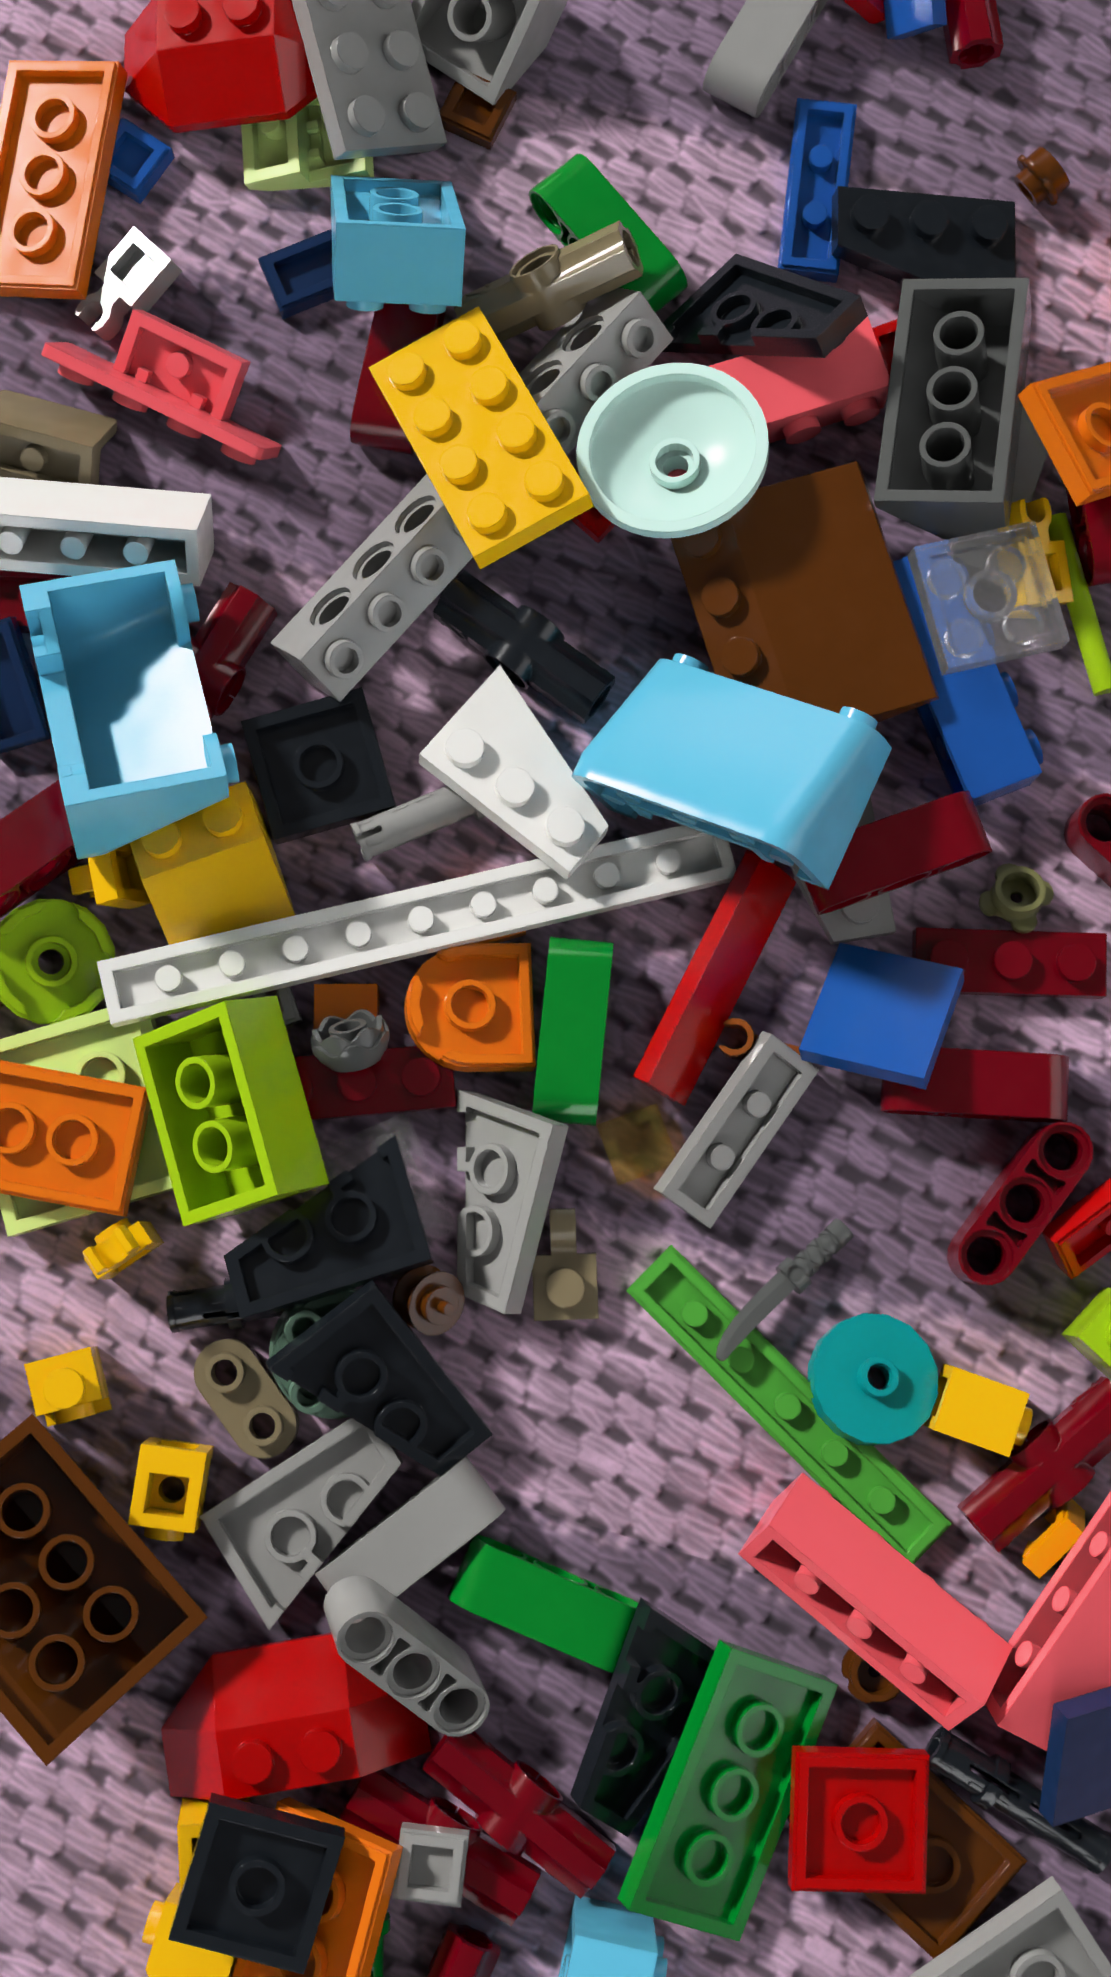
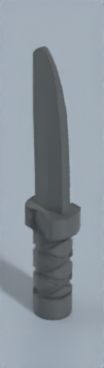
[716,1218,854,1361]

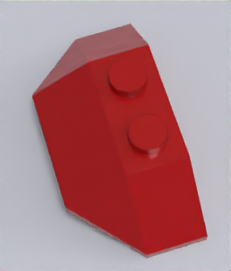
[124,0,317,133]
[161,1632,432,1800]

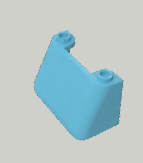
[19,559,240,860]
[571,653,892,890]

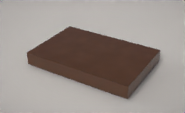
[787,1717,1027,1959]

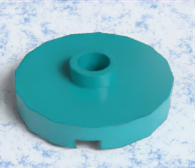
[808,1313,938,1446]

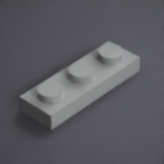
[653,1031,819,1229]

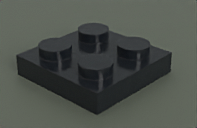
[241,687,396,845]
[168,1792,345,1975]

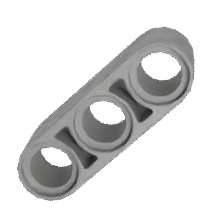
[702,0,828,118]
[314,1456,506,1624]
[323,1575,490,1737]

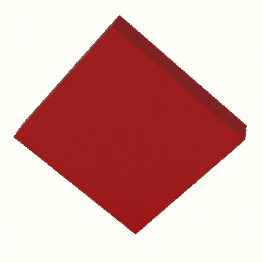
[788,1745,930,1894]

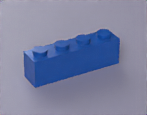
[893,542,1043,807]

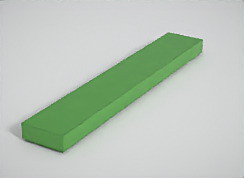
[626,1245,952,1564]

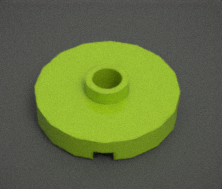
[0,899,115,1024]

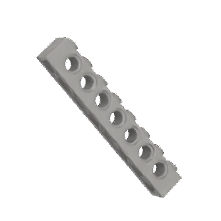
[270,288,673,702]

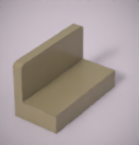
[0,390,117,485]

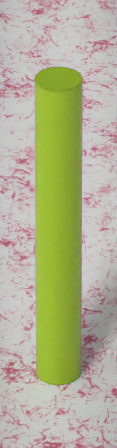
[1048,513,1111,696]

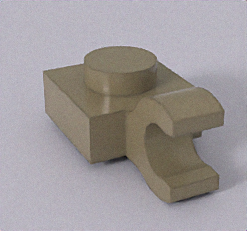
[532,1208,599,1321]

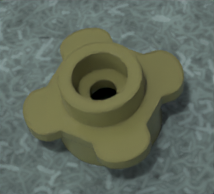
[978,863,1054,934]

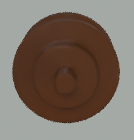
[392,1265,465,1336]

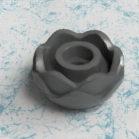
[310,1009,390,1072]

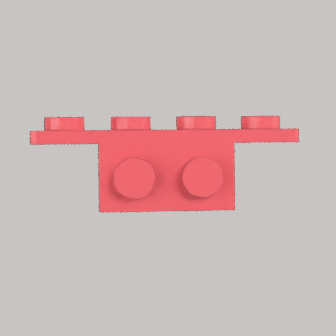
[41,310,282,465]

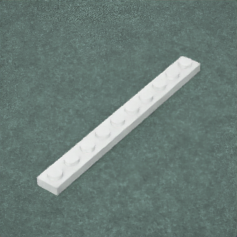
[97,825,736,1028]

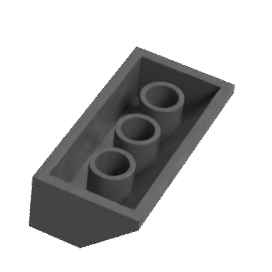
[874,278,1032,541]

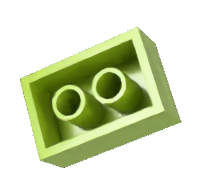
[133,995,329,1227]

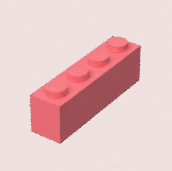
[668,317,890,477]
[738,1472,1013,1731]
[985,1491,1111,1751]

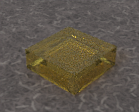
[596,1103,676,1186]

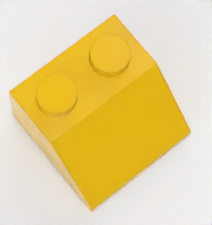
[130,781,296,945]

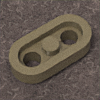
[194,1338,299,1458]

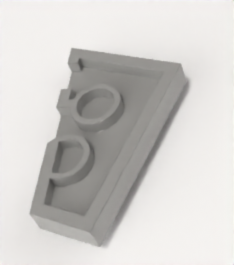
[457,1089,569,1314]
[199,1418,403,1630]

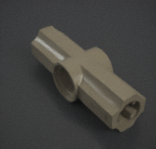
[454,220,644,343]

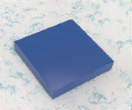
[799,943,964,1090]

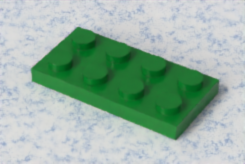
[617,1639,838,1941]

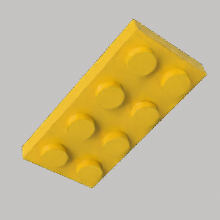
[368,306,594,570]

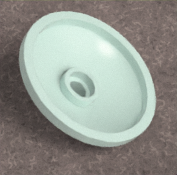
[576,363,769,539]

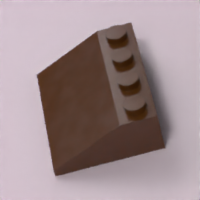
[671,461,940,722]
[0,1413,208,1766]

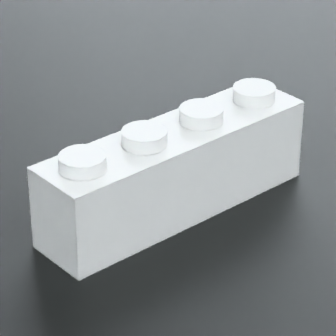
[0,477,214,586]

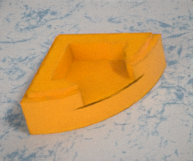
[1022,1499,1085,1579]

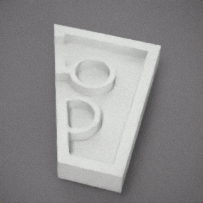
[419,665,609,880]

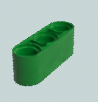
[529,154,688,313]
[532,937,614,1126]
[447,1534,638,1673]

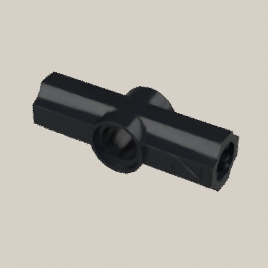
[433,570,615,724]

